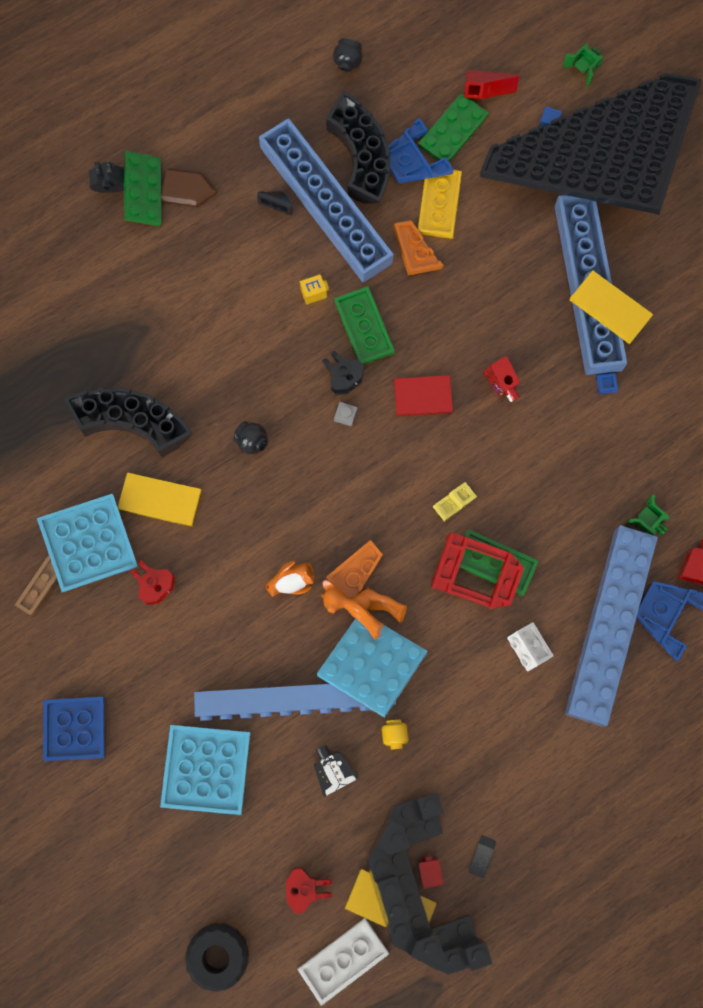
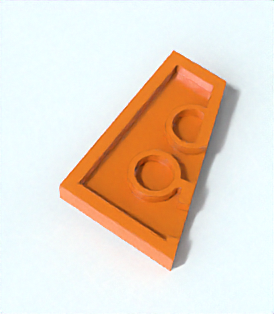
[393,221,444,276]
[326,540,383,599]

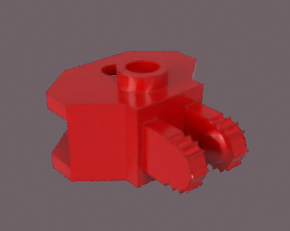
[129,560,175,605]
[286,868,333,914]

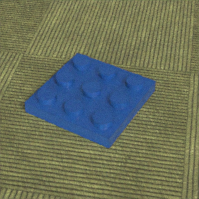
[43,697,105,761]

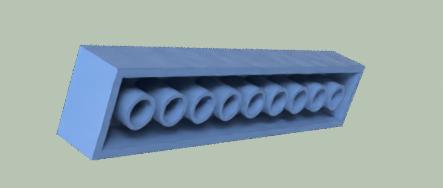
[259,118,394,283]
[555,195,627,375]
[564,526,658,727]

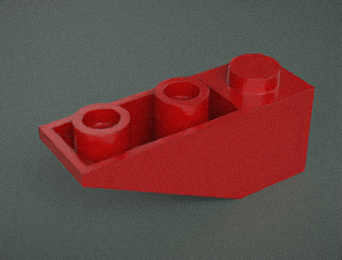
[464,70,519,99]

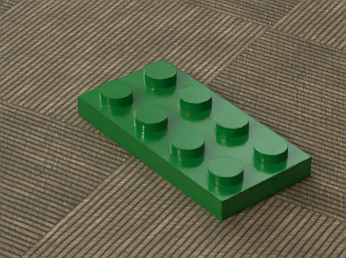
[418,94,489,163]
[124,151,161,226]
[334,286,395,365]
[459,529,539,597]

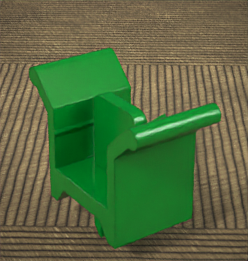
[563,43,603,86]
[625,494,670,536]

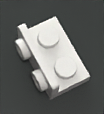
[508,622,554,671]

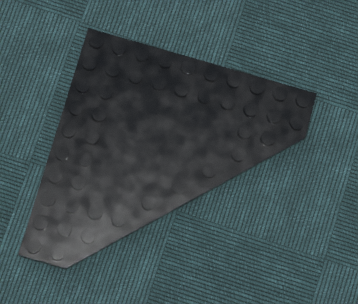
[480,73,702,215]

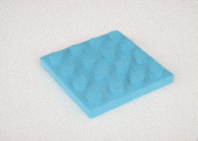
[37,494,138,593]
[317,619,427,718]
[160,725,251,815]

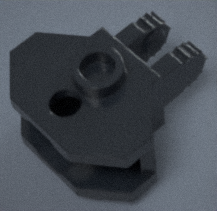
[89,161,124,193]
[322,351,364,395]

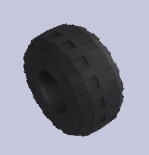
[185,923,249,992]

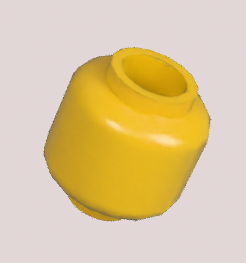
[382,720,409,750]

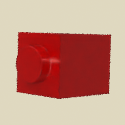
[417,855,443,889]

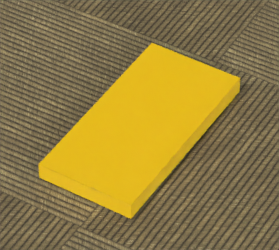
[418,170,462,239]
[569,270,653,344]
[118,473,202,527]
[345,869,437,927]

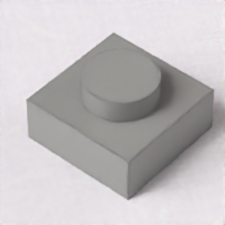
[334,402,357,427]

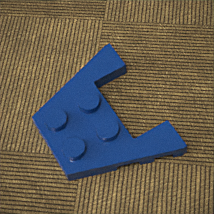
[388,118,454,184]
[636,581,703,661]

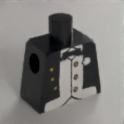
[314,745,358,797]

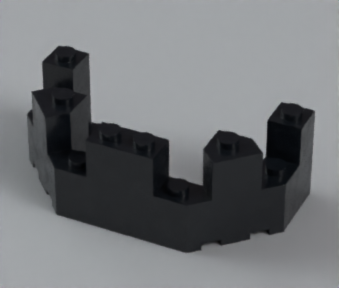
[365,793,493,975]

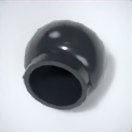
[333,38,362,72]
[233,421,268,455]

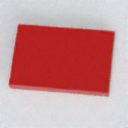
[394,375,453,416]

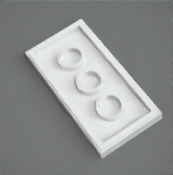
[297,918,389,1006]

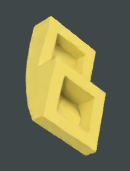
[433,482,477,522]

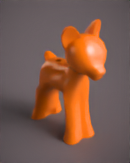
[320,580,407,640]

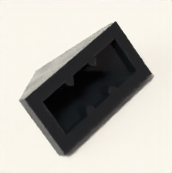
[257,191,293,215]

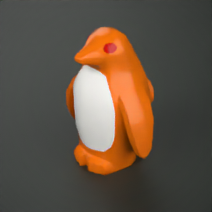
[266,561,315,597]

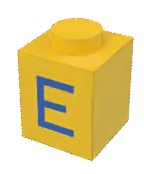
[300,274,329,305]

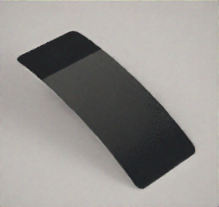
[468,835,496,878]

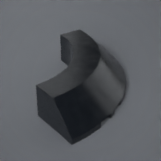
[326,91,390,204]
[64,387,192,457]

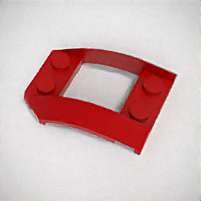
[431,532,524,609]

